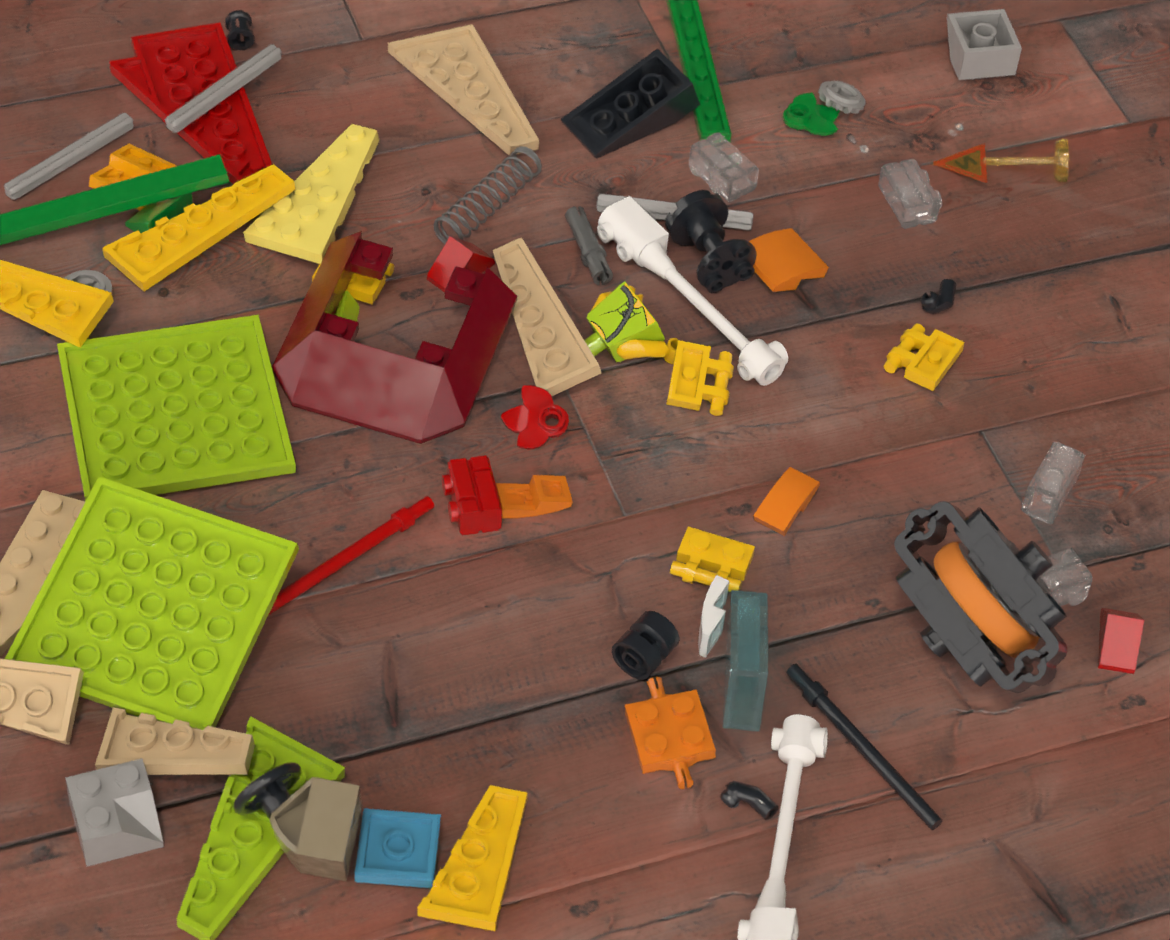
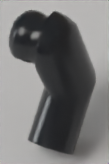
[921,279,956,314]
[720,781,779,820]

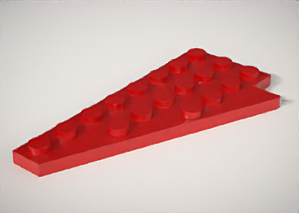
[109,22,272,184]

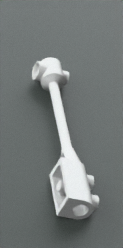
[597,196,788,386]
[738,715,828,940]

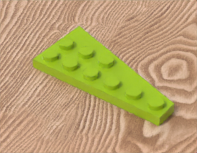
[176,716,345,940]

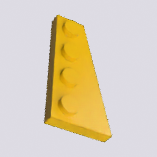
[417,785,528,931]

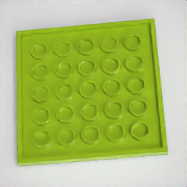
[57,315,296,502]
[5,476,299,730]

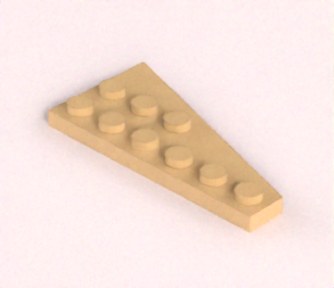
[388,24,539,156]
[0,490,85,656]

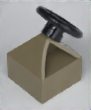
[233,762,362,881]

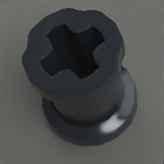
[225,10,255,51]

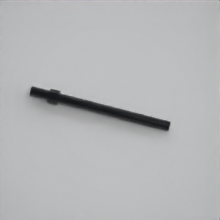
[786,664,943,830]

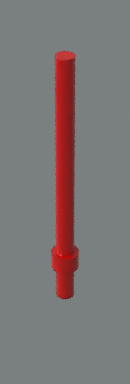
[268,496,435,616]

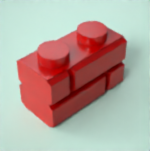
[442,455,502,536]

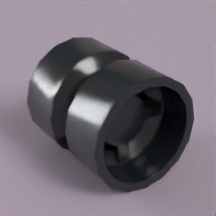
[611,611,680,680]

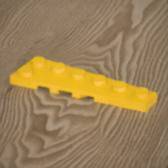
[102,164,295,292]
[0,260,114,347]

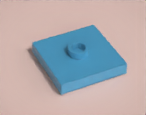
[355,808,441,888]

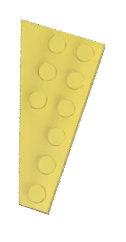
[243,124,379,264]

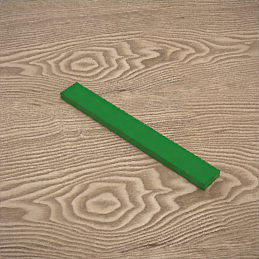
[666,0,732,144]
[0,154,229,245]

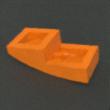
[753,467,820,536]
[496,475,573,519]

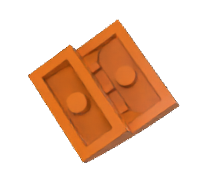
[748,228,829,292]

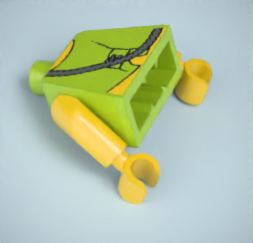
[584,282,678,364]

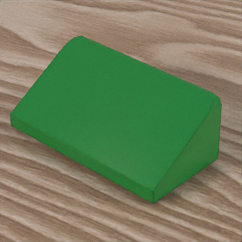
[125,193,193,233]

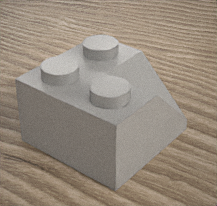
[947,9,1022,80]
[65,759,164,867]

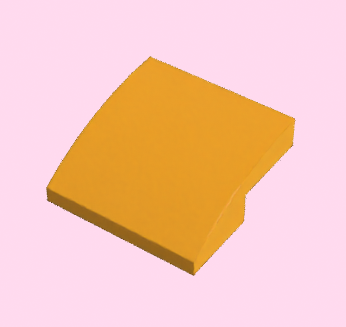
[89,143,177,211]

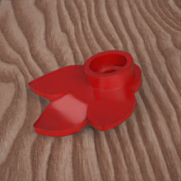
[501,385,569,449]

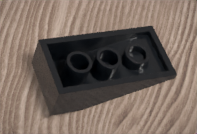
[561,48,700,159]

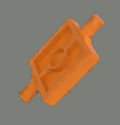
[625,677,716,789]

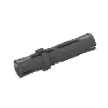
[565,206,613,285]

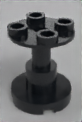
[665,190,757,293]

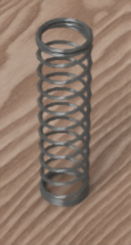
[434,146,542,244]

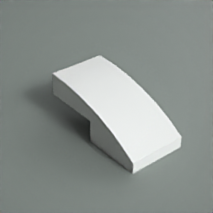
[698,575,729,658]

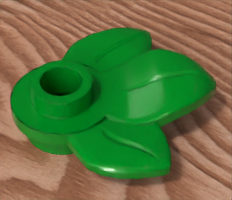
[783,92,840,135]

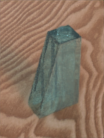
[723,590,768,731]

